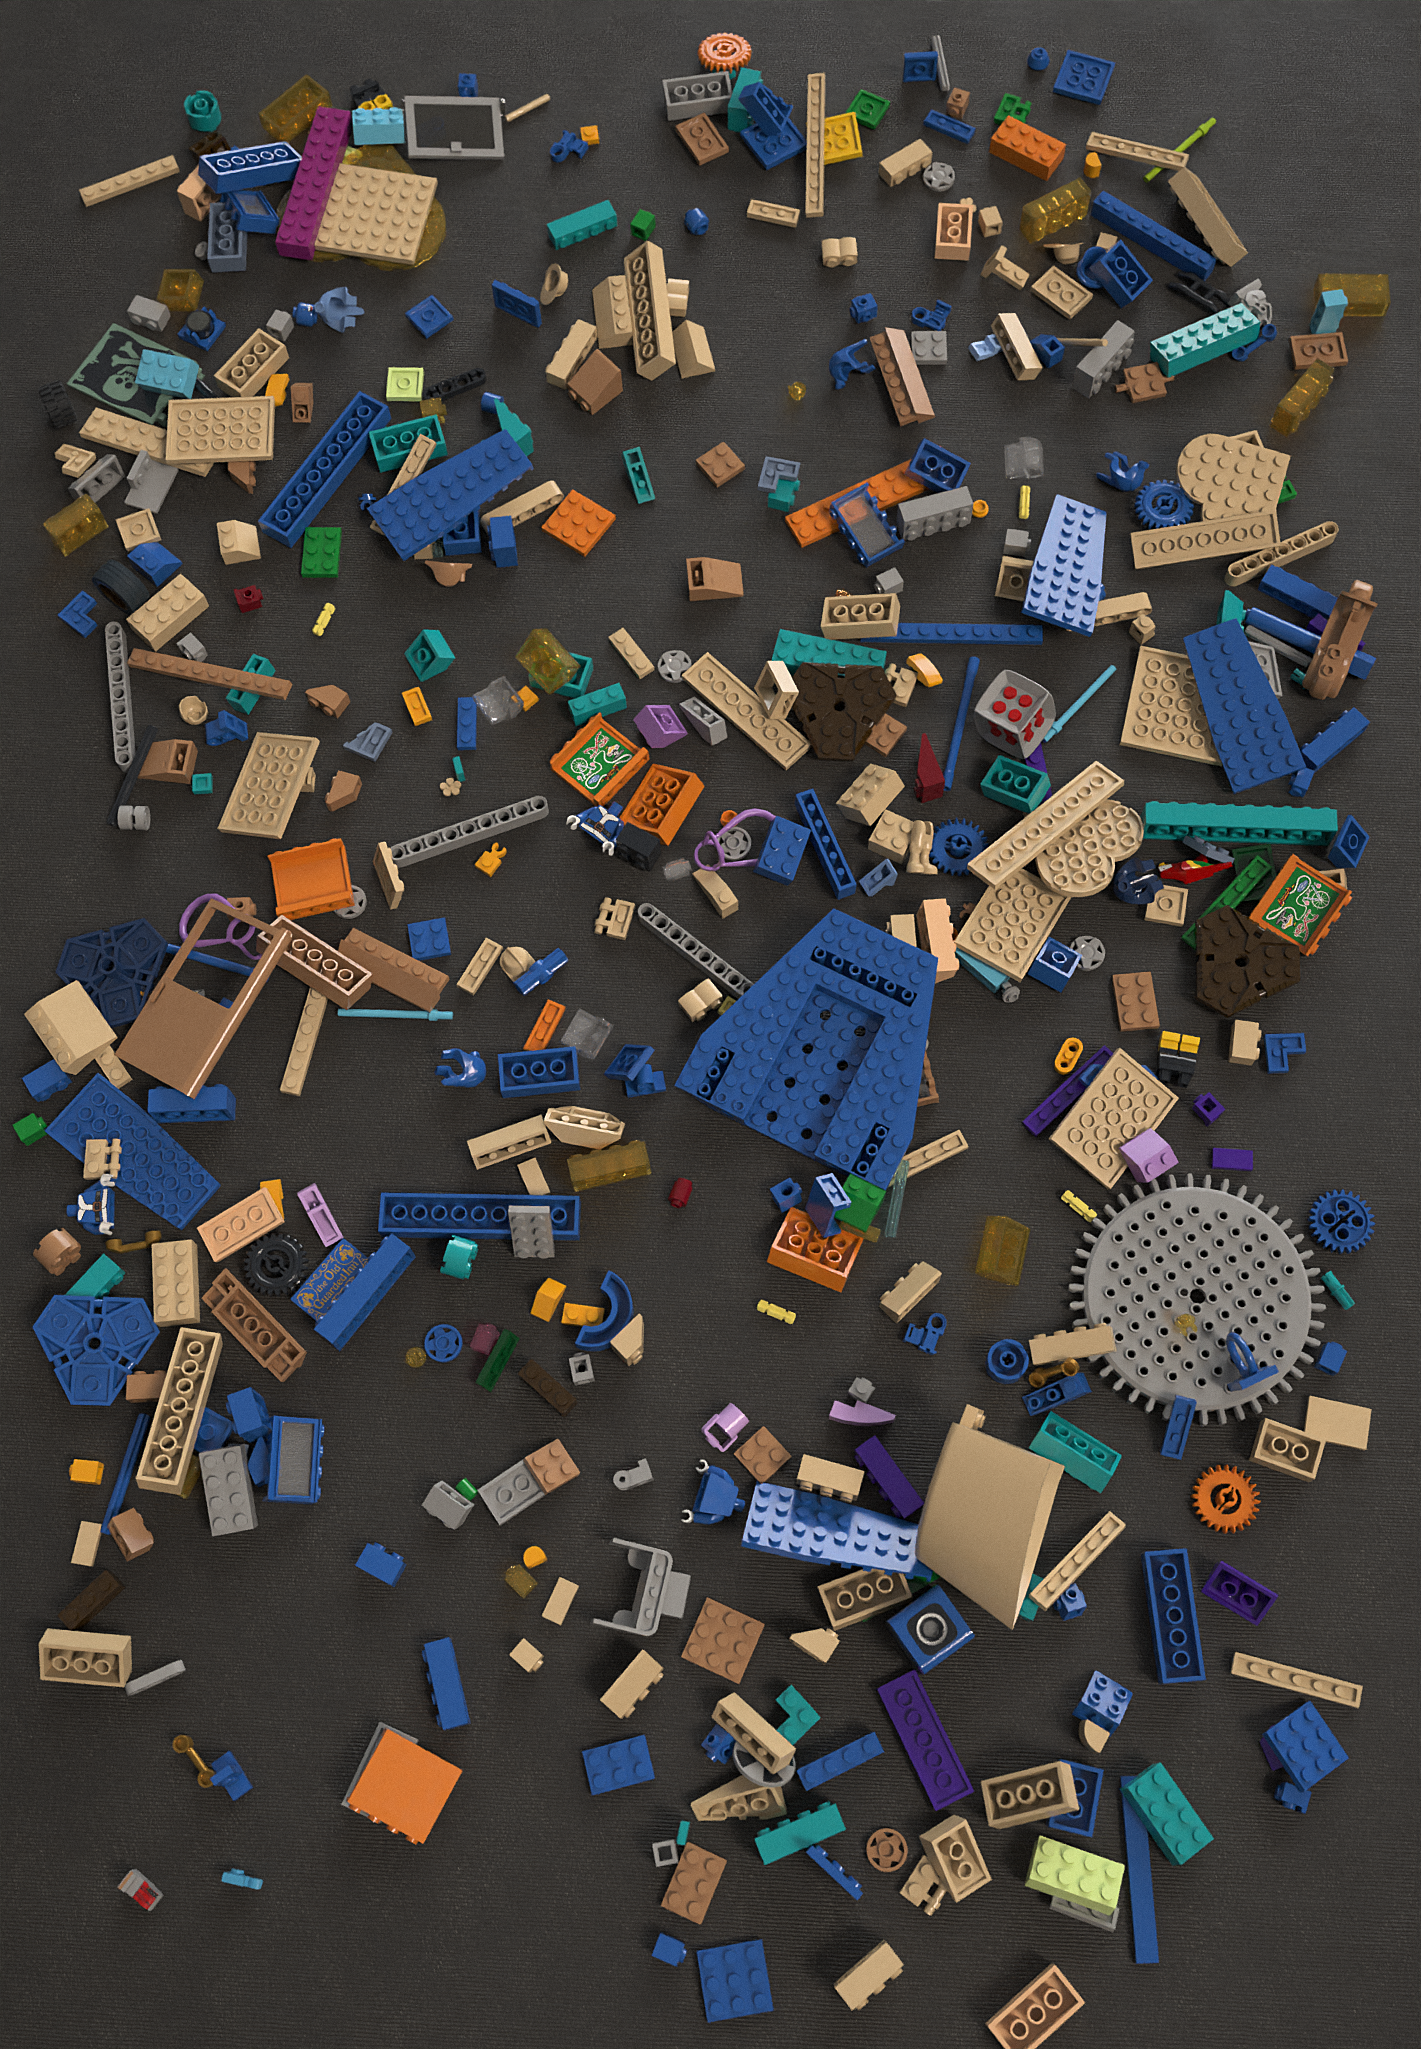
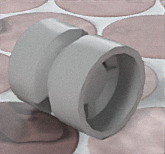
[118,806,150,830]

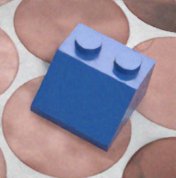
[127,542,183,587]
[1328,815,1369,868]
[1028,937,1082,992]

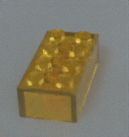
[258,74,332,143]
[1019,177,1092,243]
[1314,273,1391,316]
[1270,358,1335,437]
[567,1140,651,1192]

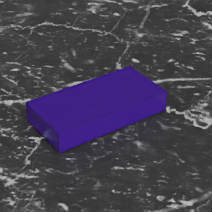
[1212,1148,1253,1171]

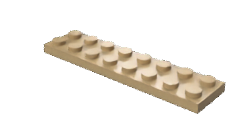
[79,408,214,477]
[1130,510,1281,570]
[682,652,812,770]

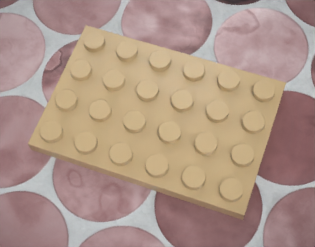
[166,396,275,464]
[218,732,320,839]
[954,868,1071,982]
[1049,1048,1179,1189]

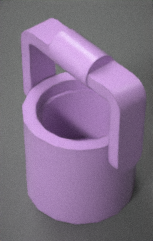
[702,1403,749,1452]

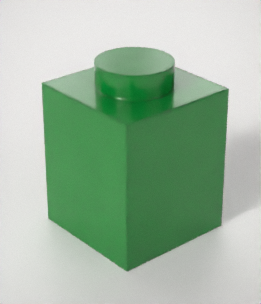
[630,209,656,241]
[13,1113,47,1146]

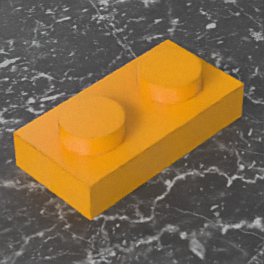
[402,687,432,726]
[562,1303,605,1327]

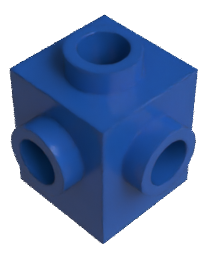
[850,293,878,324]
[1053,1583,1087,1621]
[701,1724,737,1765]

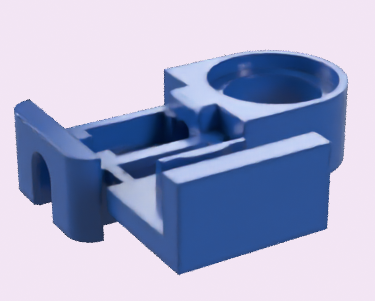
[550,130,589,162]
[911,300,951,331]
[903,1313,947,1355]

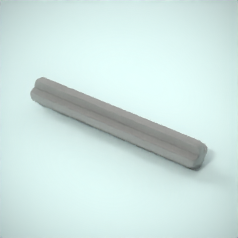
[931,35,950,92]
[1244,625,1312,667]

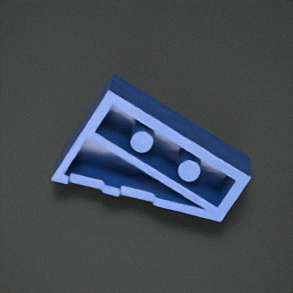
[738,82,793,136]

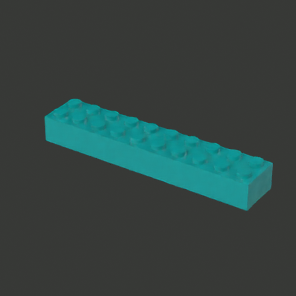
[1140,801,1338,846]

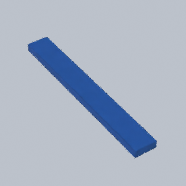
[1120,1776,1159,1963]

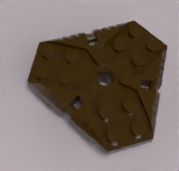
[792,662,897,762]
[1195,905,1300,1018]

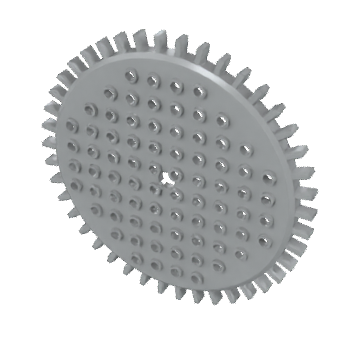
[1068,1173,1326,1426]

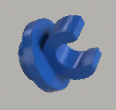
[359,494,376,511]

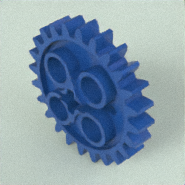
[1308,1189,1375,1254]

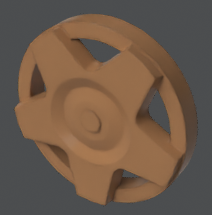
[866,1828,908,1872]

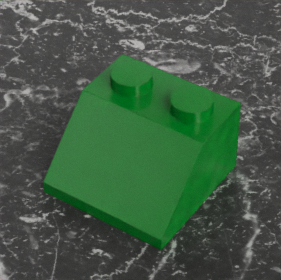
[834,1173,886,1233]

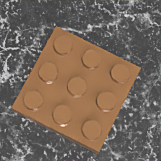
[681,1597,765,1684]

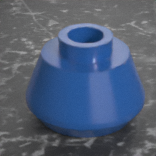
[1027,48,1050,71]

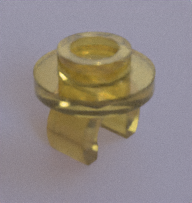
[787,382,806,400]
[1175,1314,1197,1337]
[406,1347,426,1368]

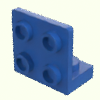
[1072,1671,1133,1737]

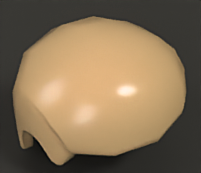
[179,696,208,725]

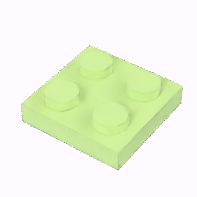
[386,368,424,401]

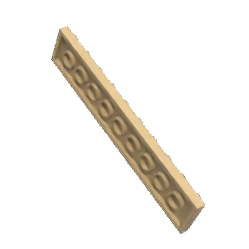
[967,761,1124,890]

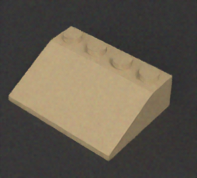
[24,980,118,1075]

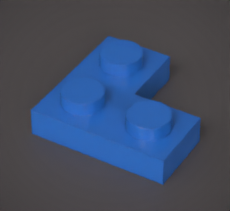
[58,590,97,638]
[1263,1033,1306,1074]

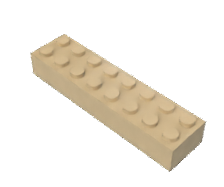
[624,241,676,381]
[136,1327,223,1495]

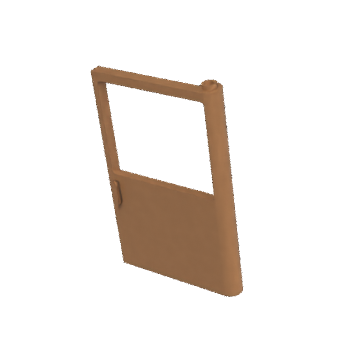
[114,898,293,1099]

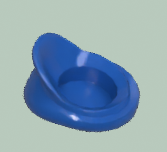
[1076,246,1106,288]

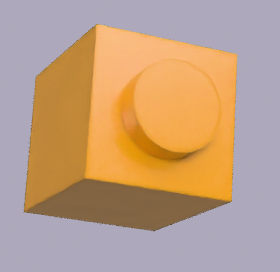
[69,1459,104,1485]

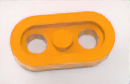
[1054,1038,1083,1075]

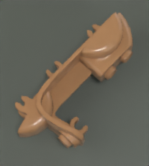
[1302,580,1378,700]

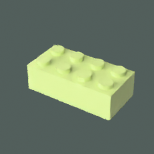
[1025,1836,1125,1916]

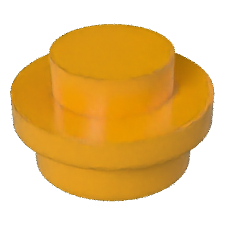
[972,500,989,518]

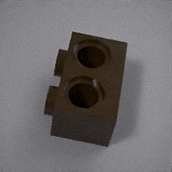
[188,130,231,164]

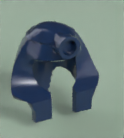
[1113,857,1164,904]

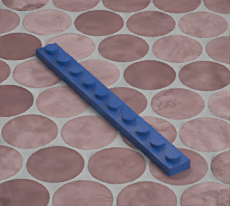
[861,623,1043,645]

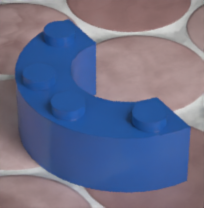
[575,1270,634,1351]

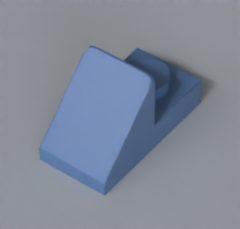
[859,859,898,896]

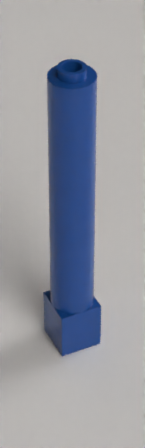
[1244,607,1376,680]

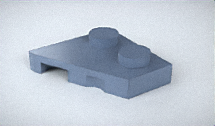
[343,722,393,762]

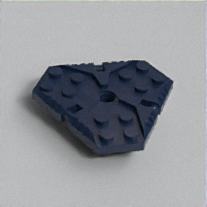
[55,918,169,1028]

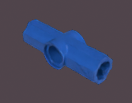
[514,948,568,996]

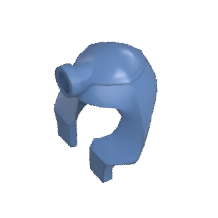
[314,287,364,333]

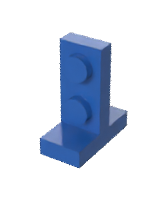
[210,1751,253,1801]

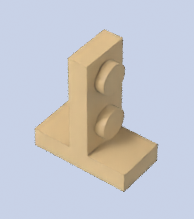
[980,245,1029,290]

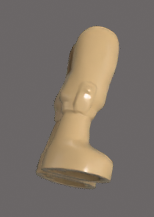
[906,820,938,875]

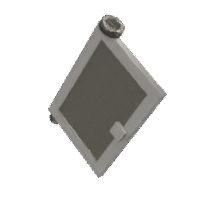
[401,96,505,160]

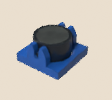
[178,307,226,351]

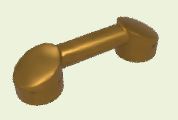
[105,1231,162,1254]
[1029,1357,1079,1388]
[173,1735,217,1788]

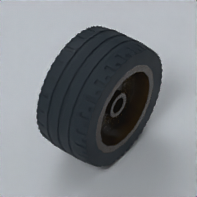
[92,559,150,615]

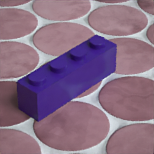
[854,1435,924,1520]

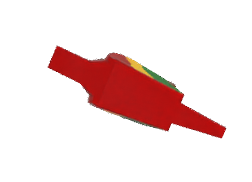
[1158,854,1232,884]

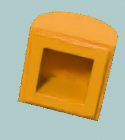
[1084,152,1101,178]
[524,1546,548,1569]

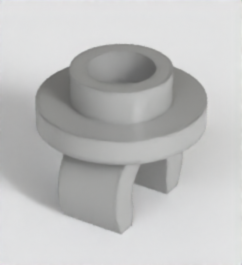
[1001,981,1020,1002]

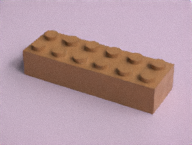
[256,915,373,1010]

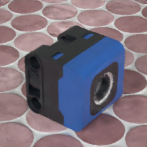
[883,1584,975,1675]

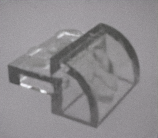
[1004,437,1044,479]
[473,676,524,726]
[560,1008,614,1060]

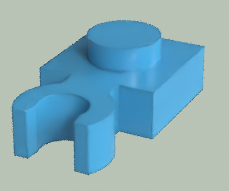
[222,1868,263,1889]

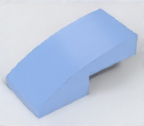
[968,334,1003,361]

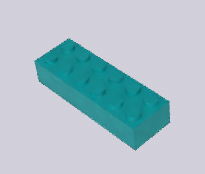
[1150,303,1260,378]
[771,629,887,678]

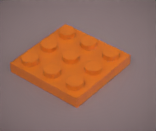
[541,489,616,557]

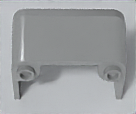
[590,1538,673,1636]

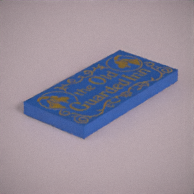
[290,1238,368,1321]

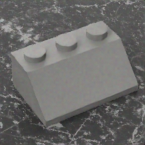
[68,454,125,510]

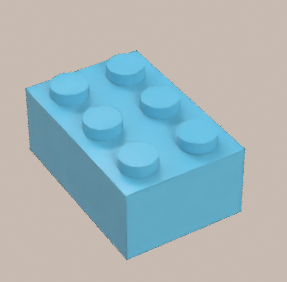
[352,107,405,145]
[135,349,199,399]

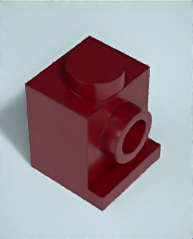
[233,585,264,613]

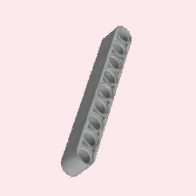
[105,622,136,773]
[390,796,549,868]
[638,903,754,999]

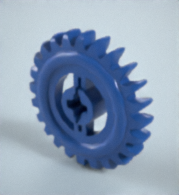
[1134,480,1194,529]
[929,818,989,876]

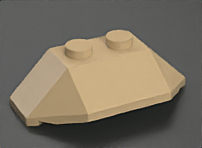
[544,1106,625,1150]

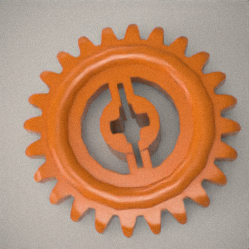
[698,33,752,73]
[1191,1464,1261,1534]

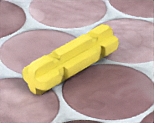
[1019,485,1030,519]
[312,603,335,636]
[1061,1190,1097,1222]
[757,1300,796,1324]

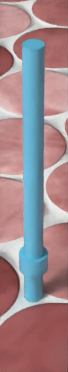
[1042,665,1116,743]
[338,1009,453,1021]

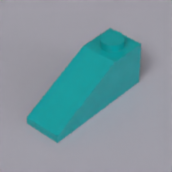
[621,447,655,504]

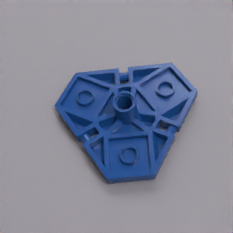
[33,1295,160,1406]

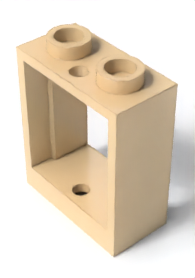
[754,661,799,719]

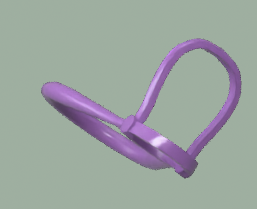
[694,808,776,872]
[179,894,262,960]

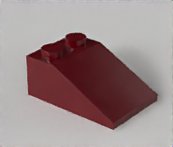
[913,733,945,803]

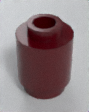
[668,1178,693,1209]

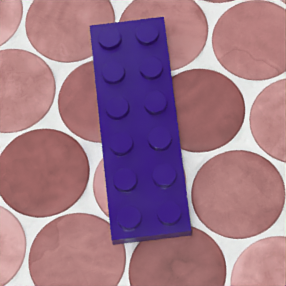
[877,1670,974,1811]

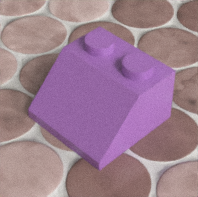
[633,705,688,748]
[1119,1128,1179,1183]

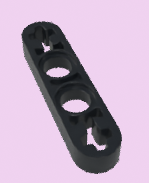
[423,368,487,405]

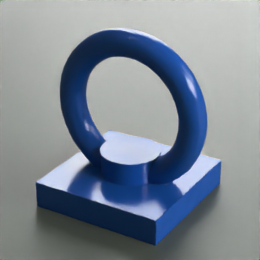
[1226,1332,1279,1392]

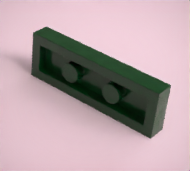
[475,1329,520,1392]

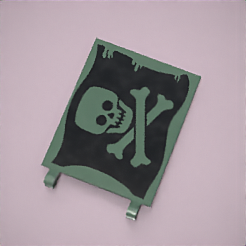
[67,323,205,427]

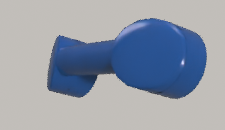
[1232,324,1277,362]

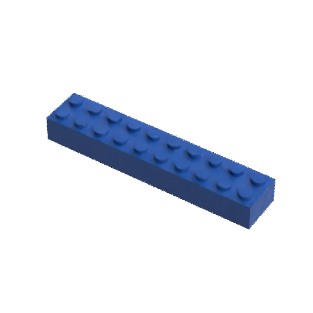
[258,391,391,548]
[378,1193,581,1241]

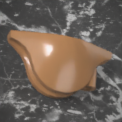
[425,560,472,587]

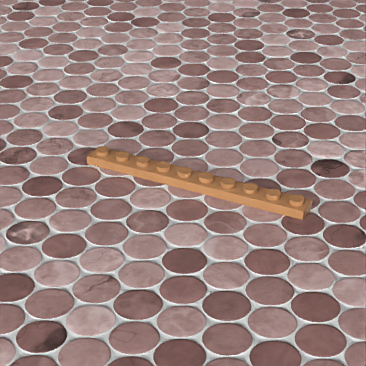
[127,648,292,700]

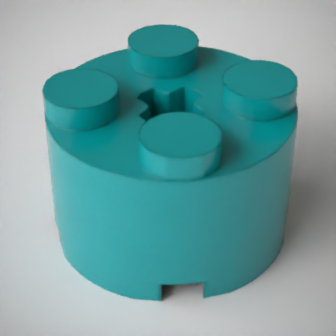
[184,91,222,132]
[440,1234,478,1280]

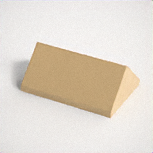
[672,320,715,378]

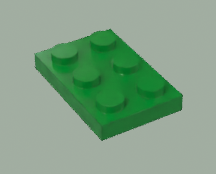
[301,527,342,578]

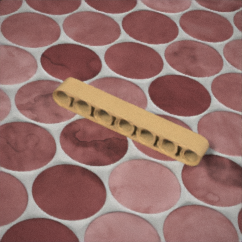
[1225,521,1339,586]

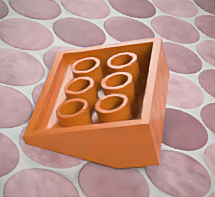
[619,764,704,846]
[767,1207,865,1292]

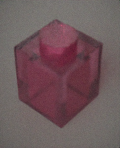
[470,1323,500,1356]

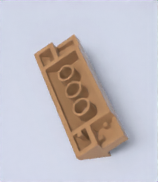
[870,327,935,426]
[338,928,450,1013]
[202,1268,307,1382]

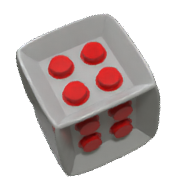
[974,670,1056,759]

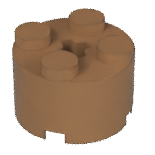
[33,1228,81,1276]

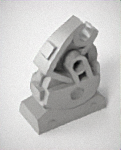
[1228,279,1272,327]

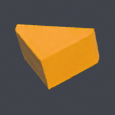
[531,1278,567,1322]

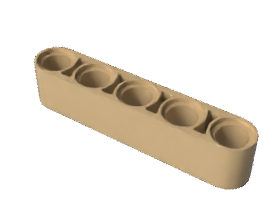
[480,481,564,534]
[1066,592,1152,631]

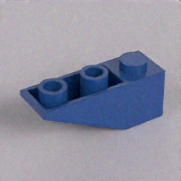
[1022,1373,1092,1416]

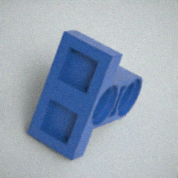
[205,710,248,746]
[625,1064,666,1098]

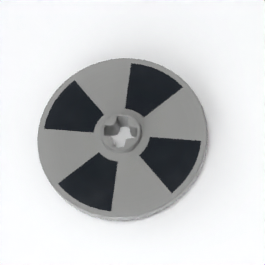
[733,1741,795,1787]

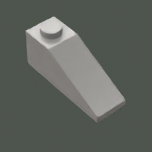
[679,697,727,745]

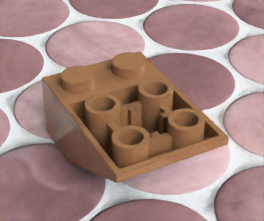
[686,557,744,601]
[138,739,198,784]

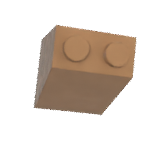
[568,349,623,415]

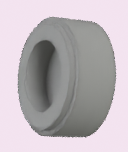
[195,242,208,260]

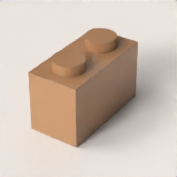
[126,1370,167,1403]
[107,1508,154,1561]

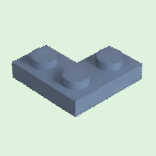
[758,456,800,493]
[1183,835,1235,863]

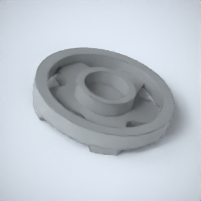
[923,162,955,192]
[658,650,692,683]
[717,827,751,861]
[334,885,367,919]
[1070,936,1105,971]

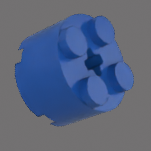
[985,1339,1029,1384]

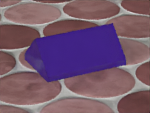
[1201,1561,1278,1626]

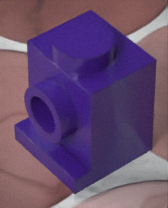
[1192,1092,1225,1127]

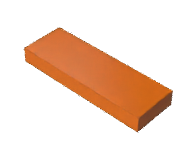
[523,999,566,1051]

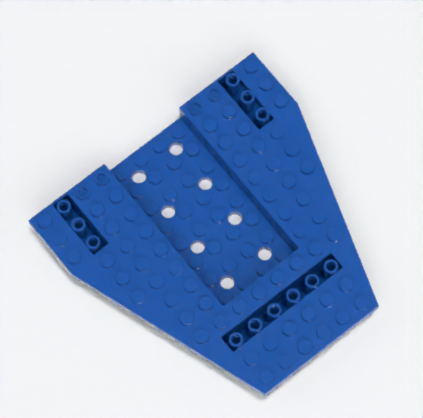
[674,909,938,1191]

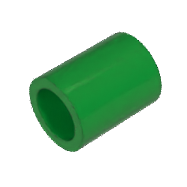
[455,1478,478,1501]

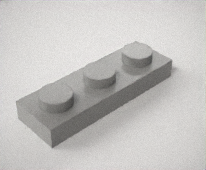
[1049,1895,1119,1932]

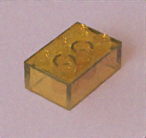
[43,493,108,557]

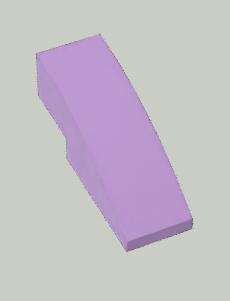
[297,1183,343,1247]
[829,1400,896,1426]

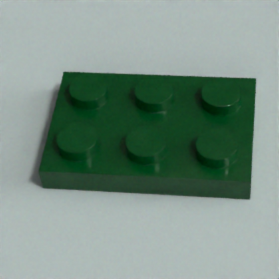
[1232,844,1276,904]

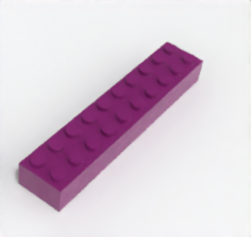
[275,106,353,260]

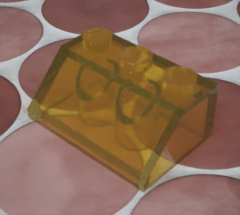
[515,628,580,695]
[975,1216,1030,1286]

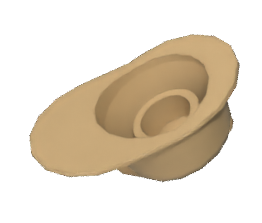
[1043,243,1084,264]
[540,263,568,305]
[500,946,535,982]

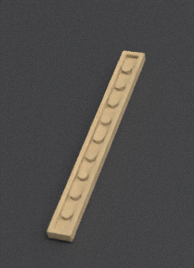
[806,73,825,218]

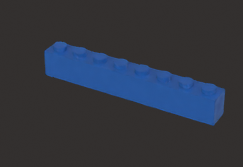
[1091,191,1216,281]

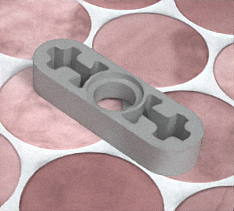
[124,1660,186,1696]

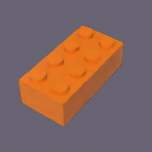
[989,115,1066,181]

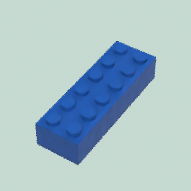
[198,141,302,194]
[314,1233,416,1351]
[1141,1548,1206,1685]

